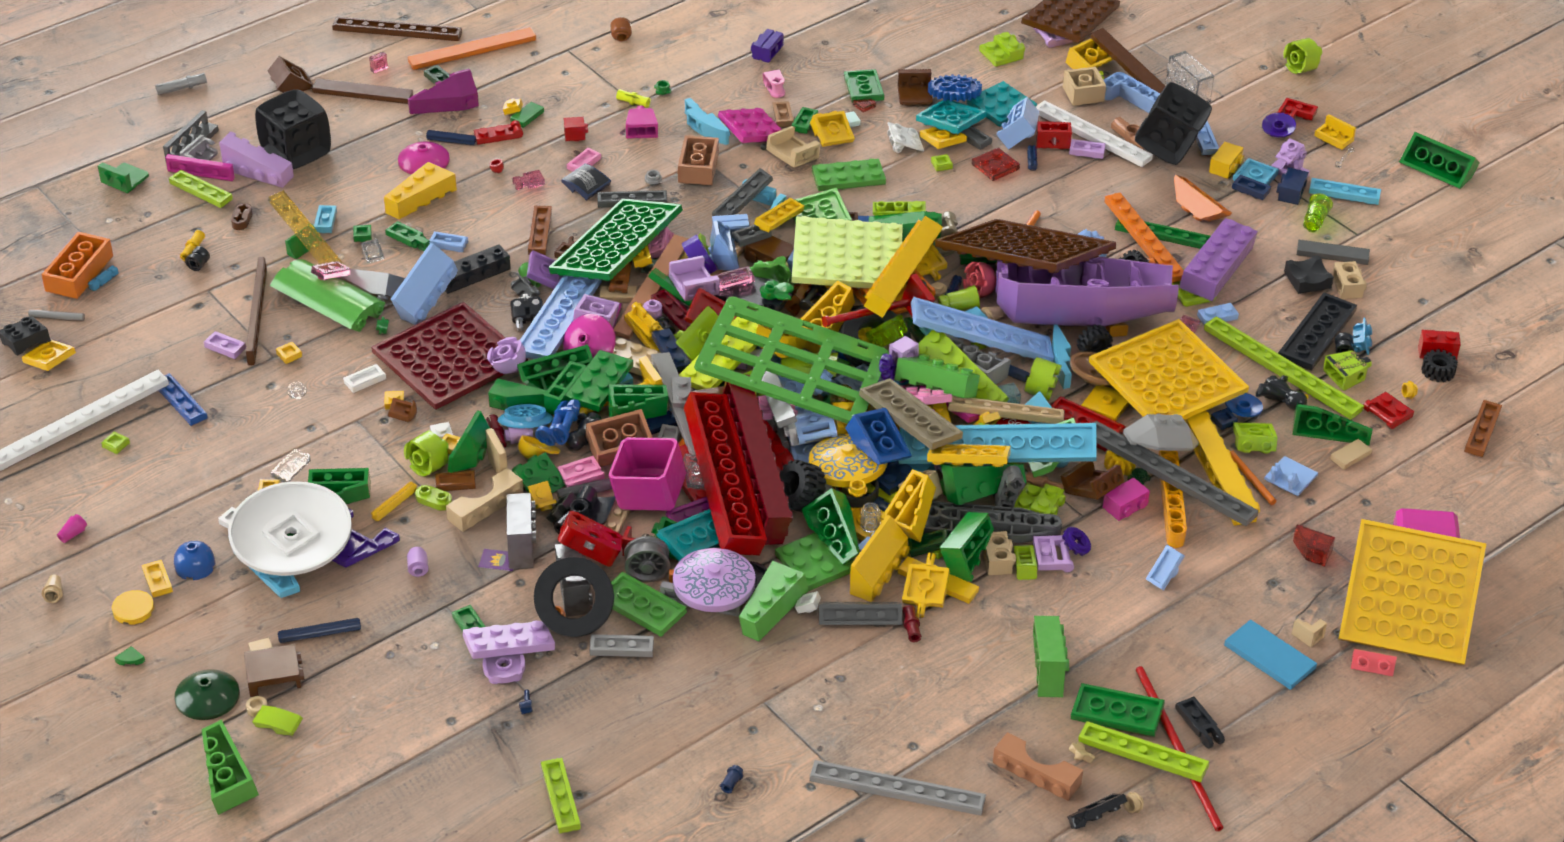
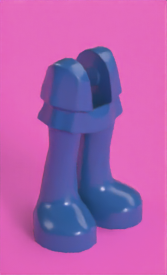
[535,399,581,446]

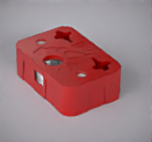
[558,511,623,567]

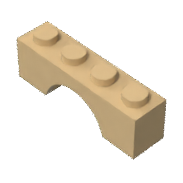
[446,468,524,532]

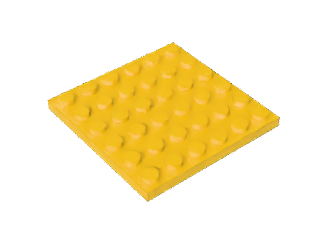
[1089,319,1249,420]
[1338,519,1487,665]

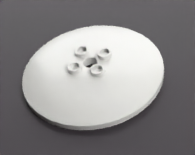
[228,482,352,576]

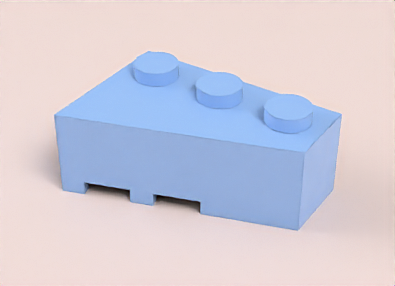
[996,97,1039,150]

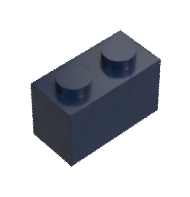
[1276,167,1309,205]

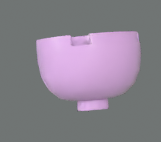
[487,337,526,374]

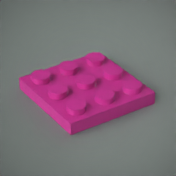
[718,108,782,143]

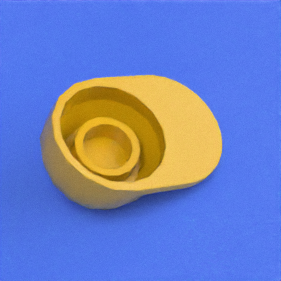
[518,435,560,459]

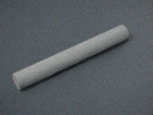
[28,310,85,321]

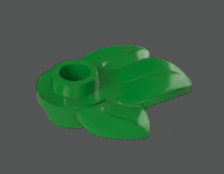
[760,280,794,300]

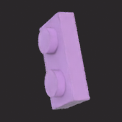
[1069,139,1106,159]
[204,331,246,359]

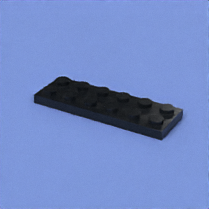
[1278,292,1357,371]

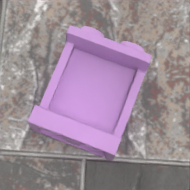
[669,256,719,301]

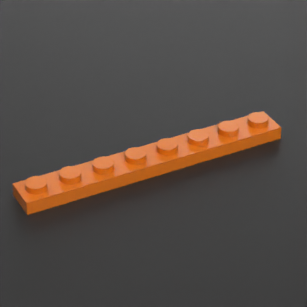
[1104,192,1184,283]

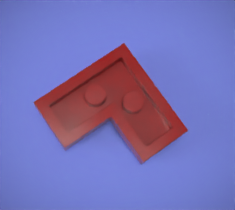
[1277,97,1318,120]

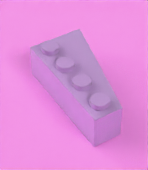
[219,131,294,188]

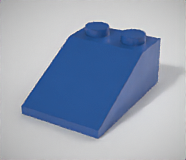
[845,408,912,465]

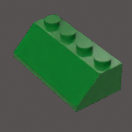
[1399,132,1480,189]

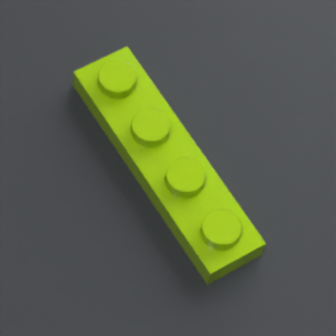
[169,170,233,208]
[541,757,581,834]

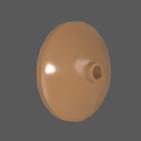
[1070,352,1111,386]

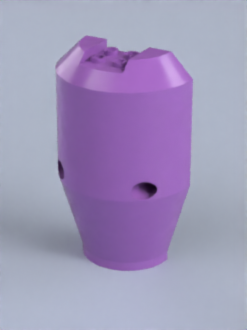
[996,257,1179,327]

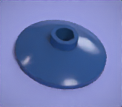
[1225,393,1263,417]

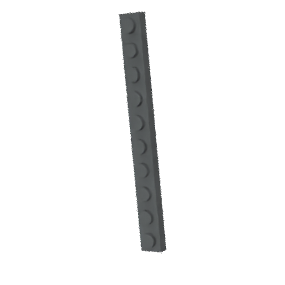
[1094,421,1258,526]

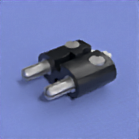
[510,294,543,331]

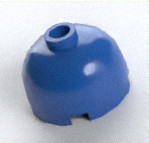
[174,540,216,580]

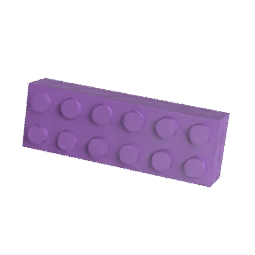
[1179,218,1258,301]

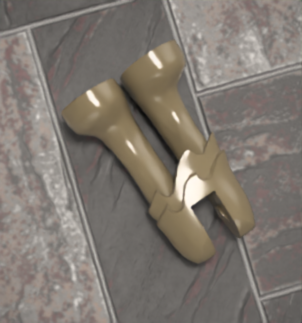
[936,211,958,257]

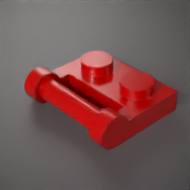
[1363,391,1414,429]

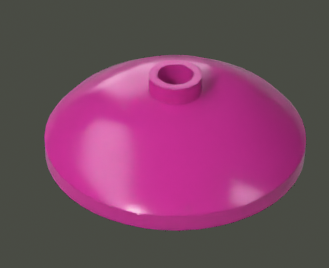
[398,141,450,174]
[563,314,616,358]

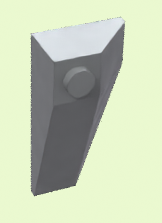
[330,266,405,300]

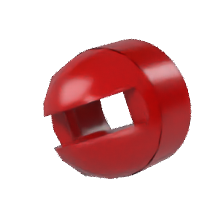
[489,159,504,173]

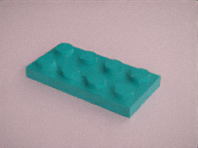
[656,509,720,561]

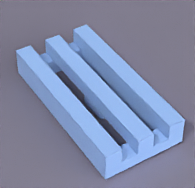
[429,231,468,253]

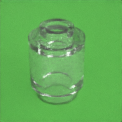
[860,502,881,533]

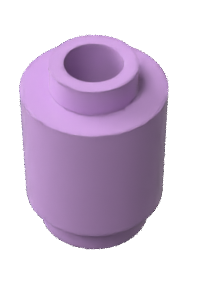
[643,299,662,320]
[504,427,533,444]
[407,547,428,577]

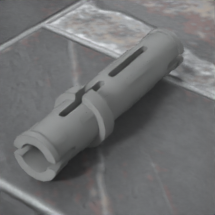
[155,73,207,95]

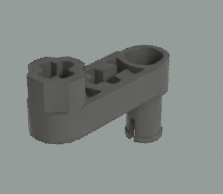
[993,466,1025,507]

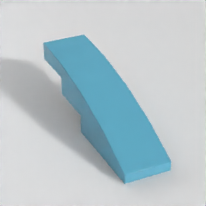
[1052,324,1072,389]

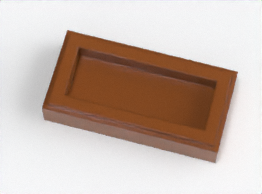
[435,470,476,491]

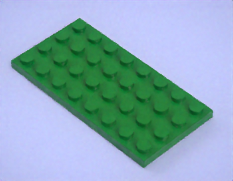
[548,199,683,281]

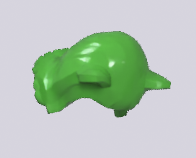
[746,256,796,285]

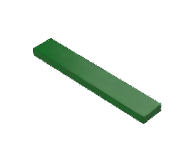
[1115,219,1211,249]

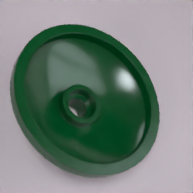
[174,669,240,720]

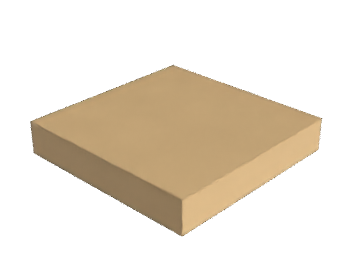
[486,428,507,474]

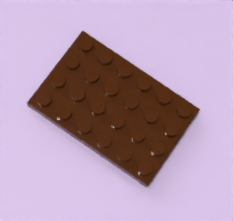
[1021,0,1120,43]

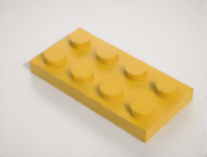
[927,444,1011,467]

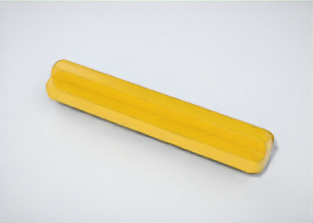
[371,481,417,521]

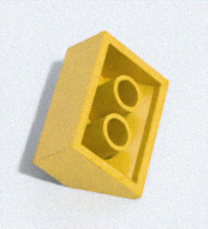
[1065,39,1113,69]

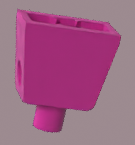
[626,105,658,139]

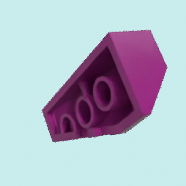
[408,68,479,114]

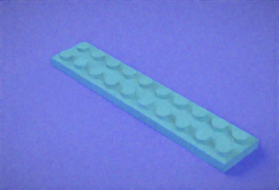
[898,423,1097,464]

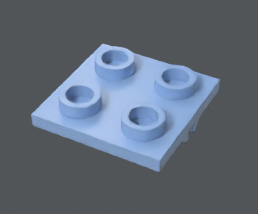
[1264,456,1318,496]

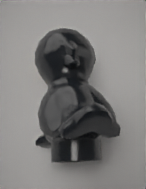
[1255,375,1309,410]
[565,412,602,451]

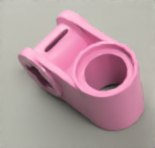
[763,70,785,98]

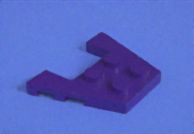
[332,508,400,568]

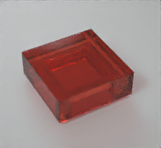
[853,99,876,113]

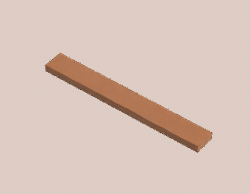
[614,234,688,340]

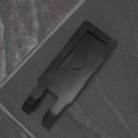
[1175,696,1225,749]

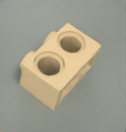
[1332,261,1367,299]
[982,531,1016,575]

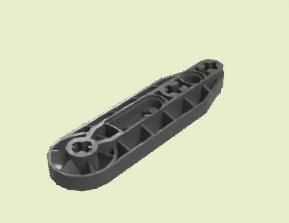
[923,501,1062,543]

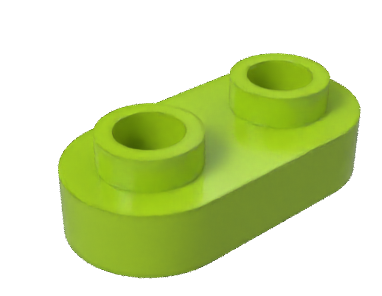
[415,485,452,511]

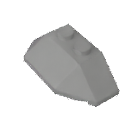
[1123,414,1199,451]

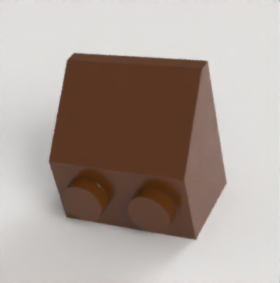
[267,56,314,93]

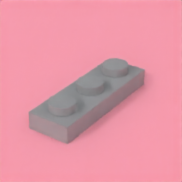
[590,634,654,657]

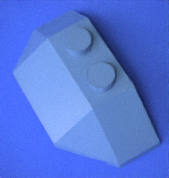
[708,220,740,271]

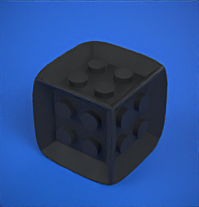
[1135,82,1212,165]
[255,90,331,169]

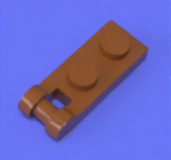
[609,261,632,293]

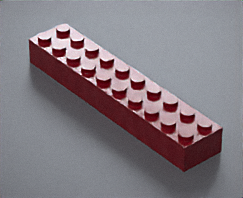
[722,375,793,545]

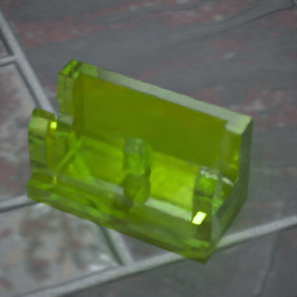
[865,314,908,347]

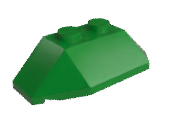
[517,344,593,390]
[447,410,490,473]

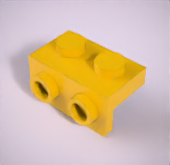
[1314,114,1356,150]

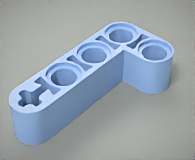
[1103,72,1160,113]

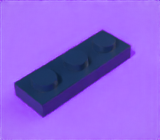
[652,328,691,372]

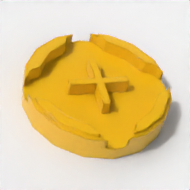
[112,590,155,625]

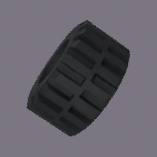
[780,460,826,513]

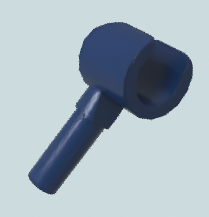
[519,689,533,715]

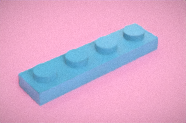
[1309,178,1381,205]

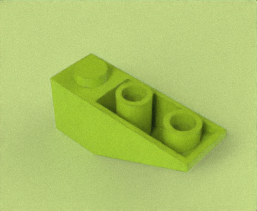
[873,201,926,216]

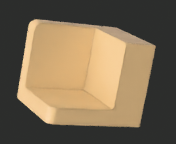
[1292,618,1327,647]

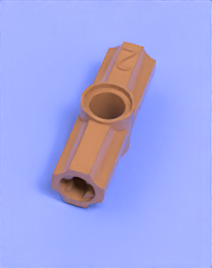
[1111,116,1150,153]

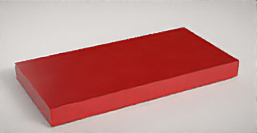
[1051,396,1126,452]

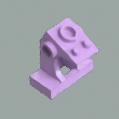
[1271,138,1310,177]

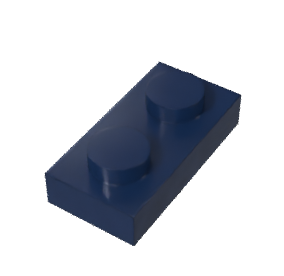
[1232,174,1271,200]

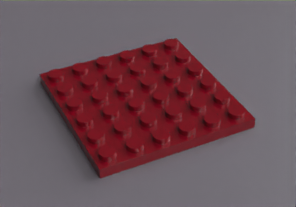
[371,301,528,410]

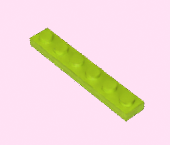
[1078,721,1209,782]

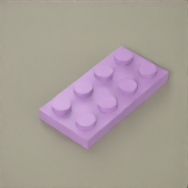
[463,621,555,659]

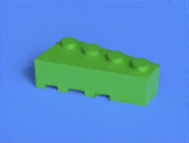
[894,354,980,398]
[739,561,808,641]
[1033,616,1069,697]
[202,720,259,815]

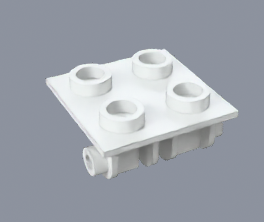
[887,122,924,153]

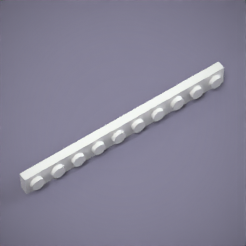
[0,370,169,471]

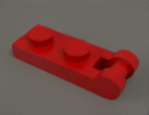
[474,120,524,145]

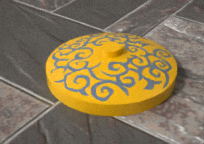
[809,433,887,487]

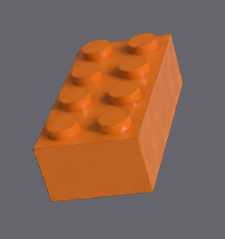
[41,232,113,299]

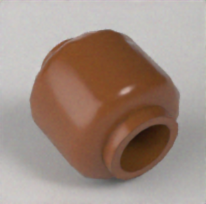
[610,17,632,41]

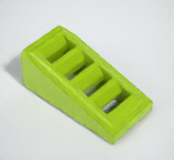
[1013,545,1037,580]

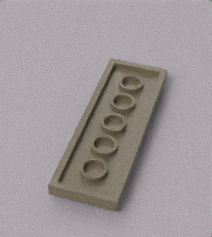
[859,378,963,450]

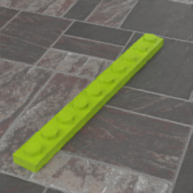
[1204,316,1364,420]

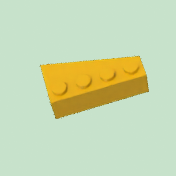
[384,162,457,219]
[801,281,855,353]

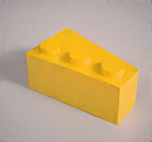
[881,469,936,542]

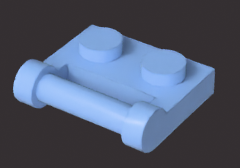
[795,412,838,445]

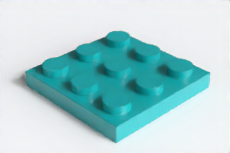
[966,81,1037,127]
[916,100,987,134]

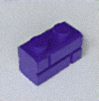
[751,29,784,63]

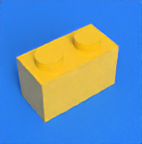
[1209,141,1244,179]

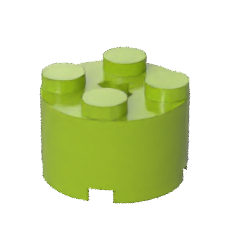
[1283,38,1322,74]
[1024,357,1062,401]
[404,430,449,476]

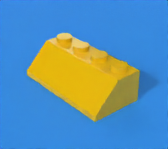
[850,515,910,602]

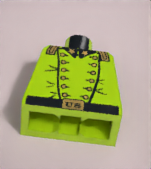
[1323,351,1372,391]

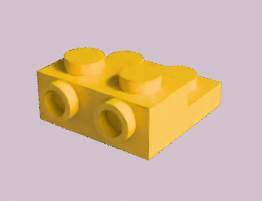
[810,111,855,147]

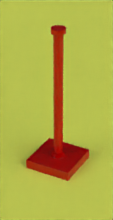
[822,274,935,327]

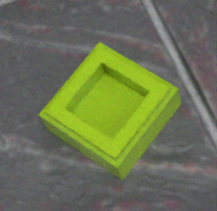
[931,154,953,172]
[101,431,130,454]

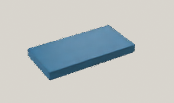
[1224,619,1317,690]

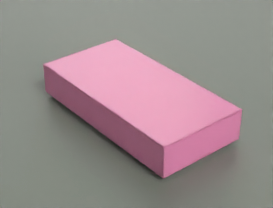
[567,148,601,172]

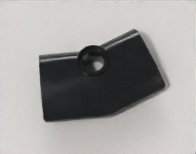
[554,485,616,534]

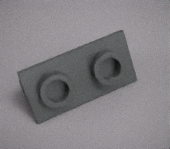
[511,273,543,302]

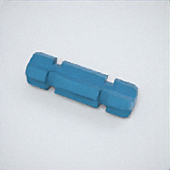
[88,265,119,291]

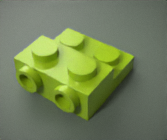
[979,32,1025,67]
[1233,422,1278,454]
[1014,483,1066,515]

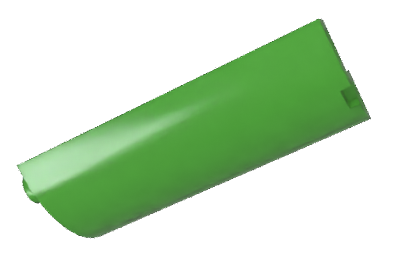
[270,259,386,332]

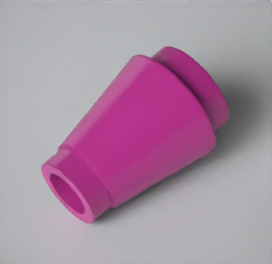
[57,514,87,543]

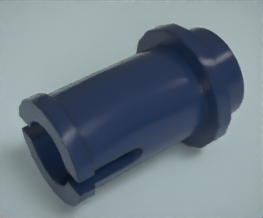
[720,765,744,793]

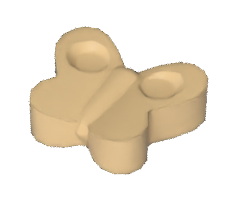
[1069,741,1095,763]

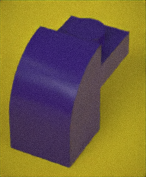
[682,234,718,274]

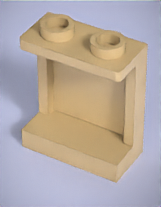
[766,126,821,168]

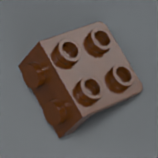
[897,69,933,106]

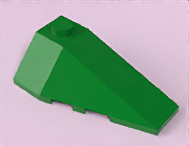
[1292,404,1373,445]

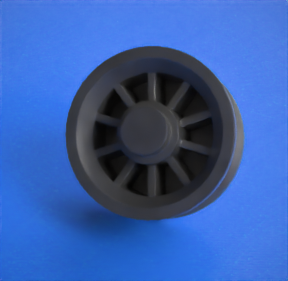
[624,534,670,582]

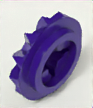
[879,353,896,381]
[1062,527,1091,556]

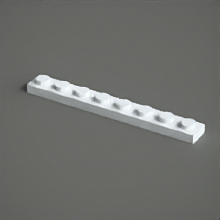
[1036,100,1153,167]

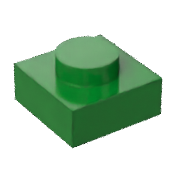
[353,224,372,242]

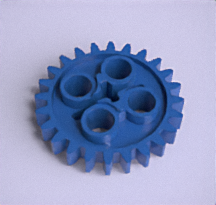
[928,74,982,102]

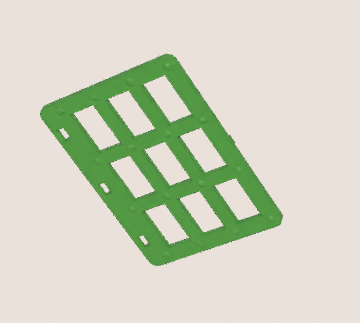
[694,297,889,424]

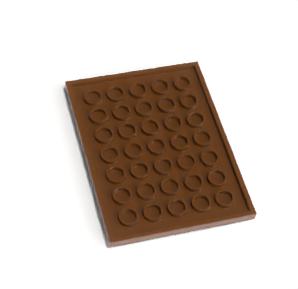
[935,219,1116,273]

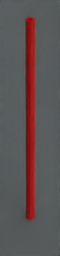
[1135,666,1223,832]

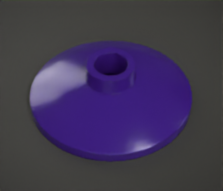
[1262,113,1296,138]

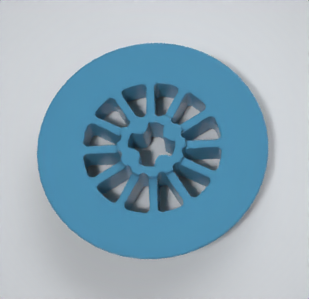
[497,404,553,428]

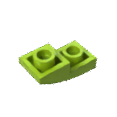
[252,705,303,736]

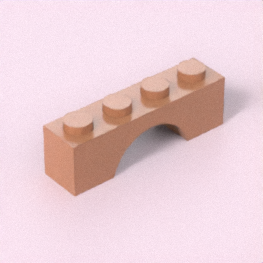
[993,732,1083,801]

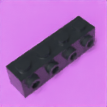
[445,244,511,294]

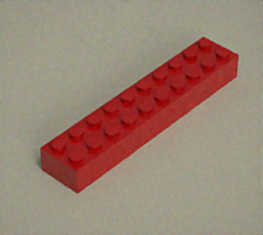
[684,392,767,556]

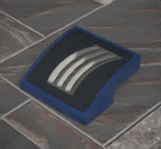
[561,163,611,201]

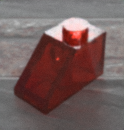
[1293,524,1335,567]

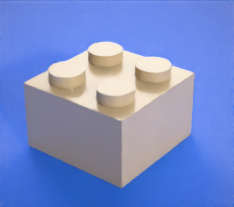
[1063,67,1106,106]

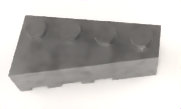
[507,493,536,569]

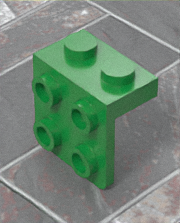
[98,162,149,193]
[512,452,565,494]

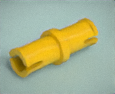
[180,230,205,261]

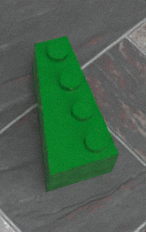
[941,462,1027,505]

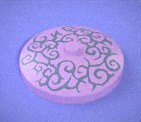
[673,548,755,612]

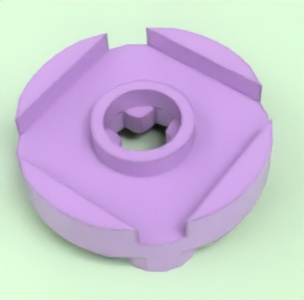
[483,654,525,684]

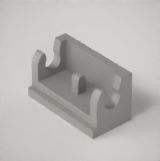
[179,135,218,161]

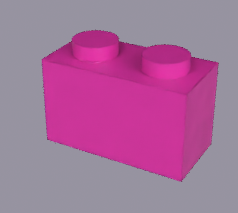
[1103,478,1150,521]

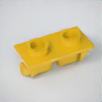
[626,302,663,338]

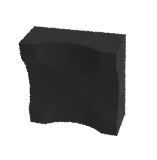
[1284,255,1334,294]
[0,316,51,356]

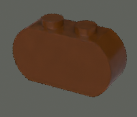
[744,235,793,263]

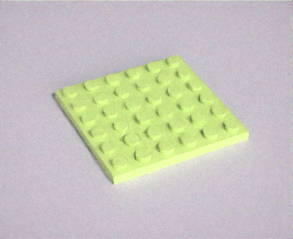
[791,216,903,289]

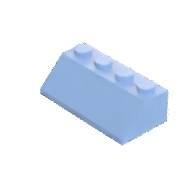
[391,243,458,325]

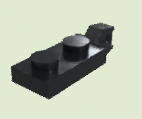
[1067,793,1127,829]

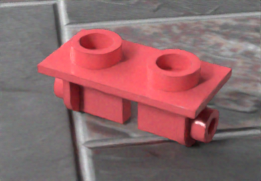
[1351,649,1397,676]

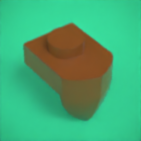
[388,397,417,422]

